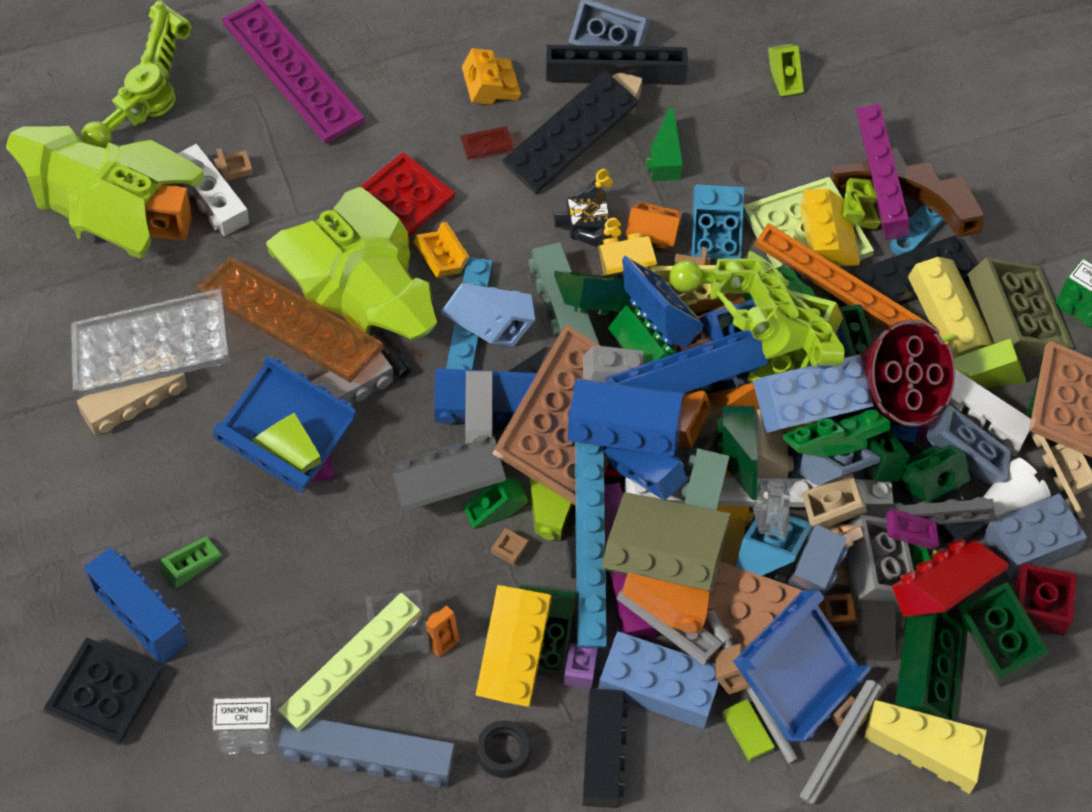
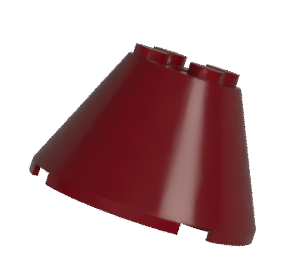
[858,320,956,426]

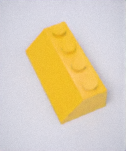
[476,585,552,707]

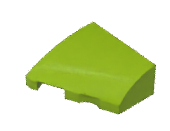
[843,178,881,229]
[251,413,321,473]

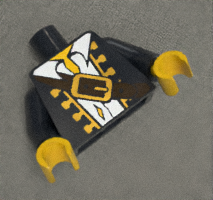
[553,169,621,246]

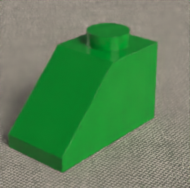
[463,478,529,529]

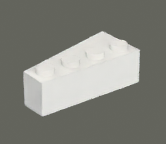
[937,369,1031,457]

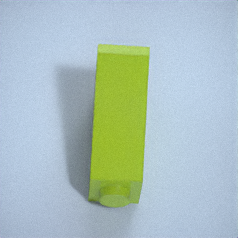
[954,339,1027,388]
[528,476,573,541]

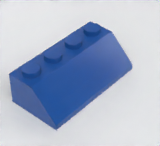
[622,255,704,349]
[434,368,537,427]
[567,379,683,456]

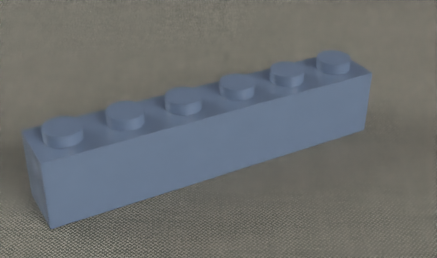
[278,718,454,787]

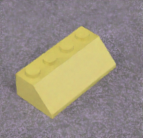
[908,257,995,358]

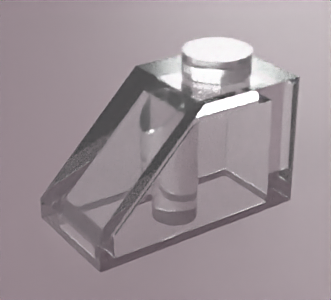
[752,479,790,537]

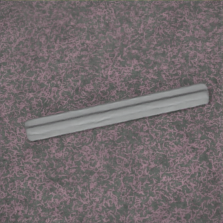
[800,680,881,805]

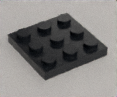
[43,637,162,746]

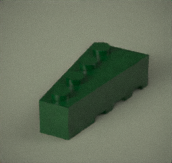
[830,407,910,482]

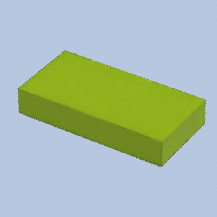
[722,699,775,762]

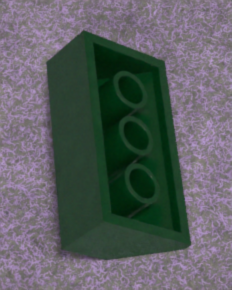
[895,612,965,722]

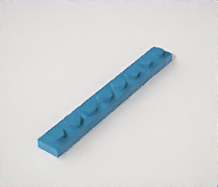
[575,442,606,648]

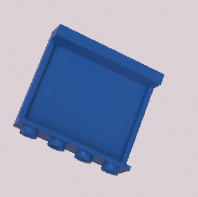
[213,355,356,494]
[733,589,872,742]

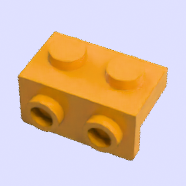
[414,222,469,278]

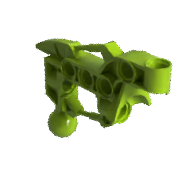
[670,251,844,366]

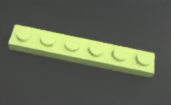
[278,593,422,732]

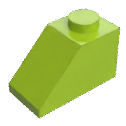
[768,44,804,96]

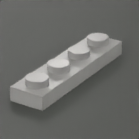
[617,590,722,666]

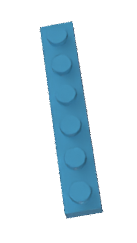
[446,257,492,370]

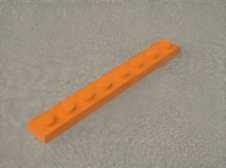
[754,223,939,330]

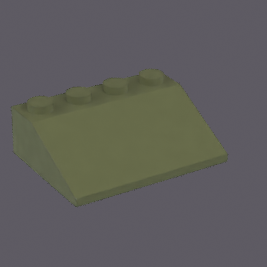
[968,257,1074,359]
[601,492,731,594]

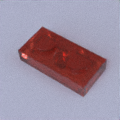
[461,126,513,160]

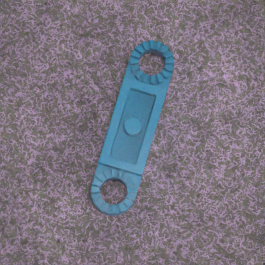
[890,205,944,256]

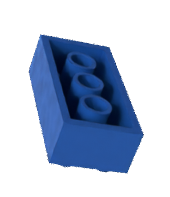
[84,547,187,665]

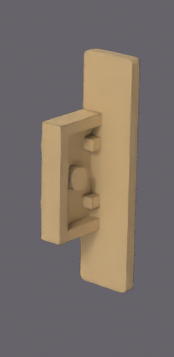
[1031,433,1092,519]

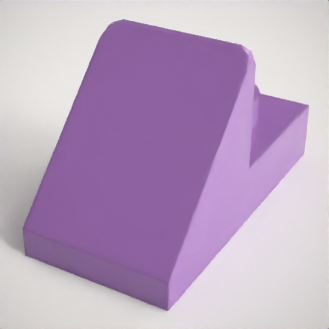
[564,643,597,690]

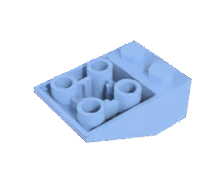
[441,283,535,347]

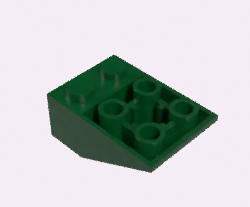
[520,584,575,675]

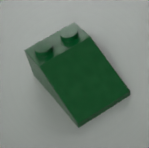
[717,406,758,500]

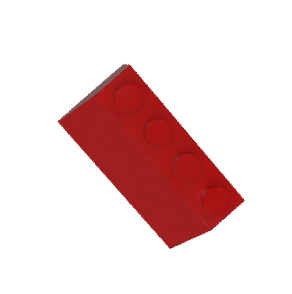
[892,539,1009,616]

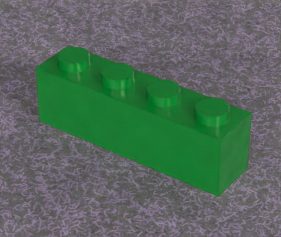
[608,305,678,364]

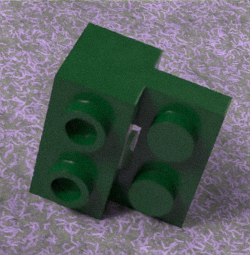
[900,444,970,502]

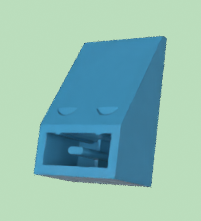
[691,184,744,259]

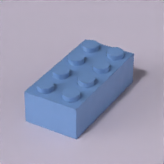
[753,354,873,433]
[598,631,719,729]

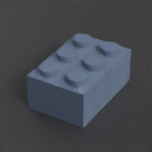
[984,493,1087,579]
[787,524,848,596]

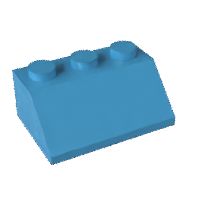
[736,507,813,576]

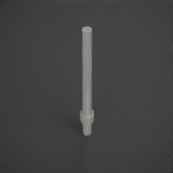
[706,610,798,763]

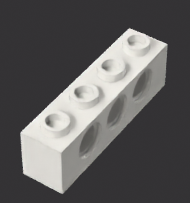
[177,144,249,237]

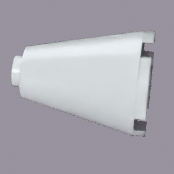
[981,458,1051,526]

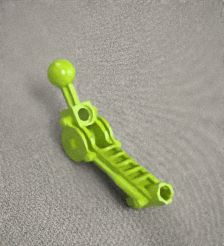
[80,1,192,148]

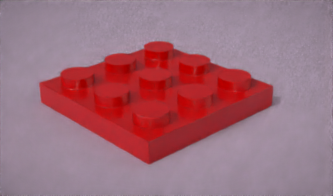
[360,152,455,237]

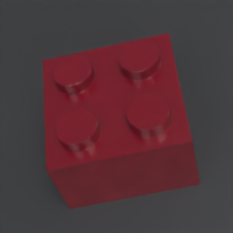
[1013,563,1077,636]

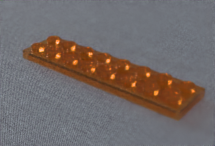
[196,256,383,383]

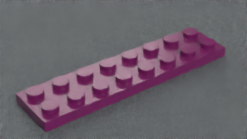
[222,0,365,145]

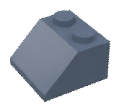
[799,448,880,486]

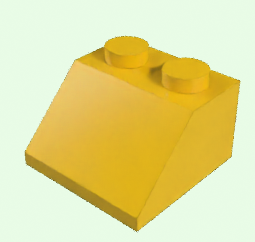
[598,232,657,275]

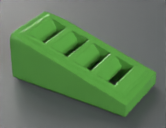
[160,536,222,589]

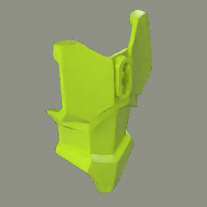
[6,126,204,259]
[266,187,437,344]

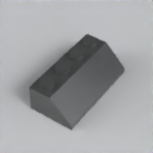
[393,435,506,511]

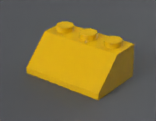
[800,189,860,266]

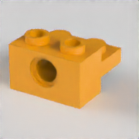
[462,48,521,105]

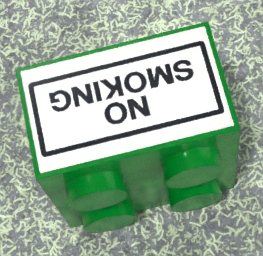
[1055,258,1092,328]

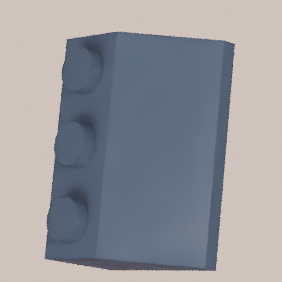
[568,0,652,46]
[926,405,1011,484]

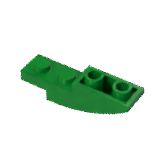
[783,408,890,456]

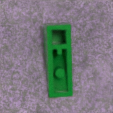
[646,108,683,181]

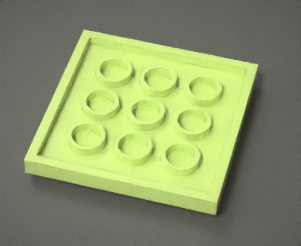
[743,177,874,279]

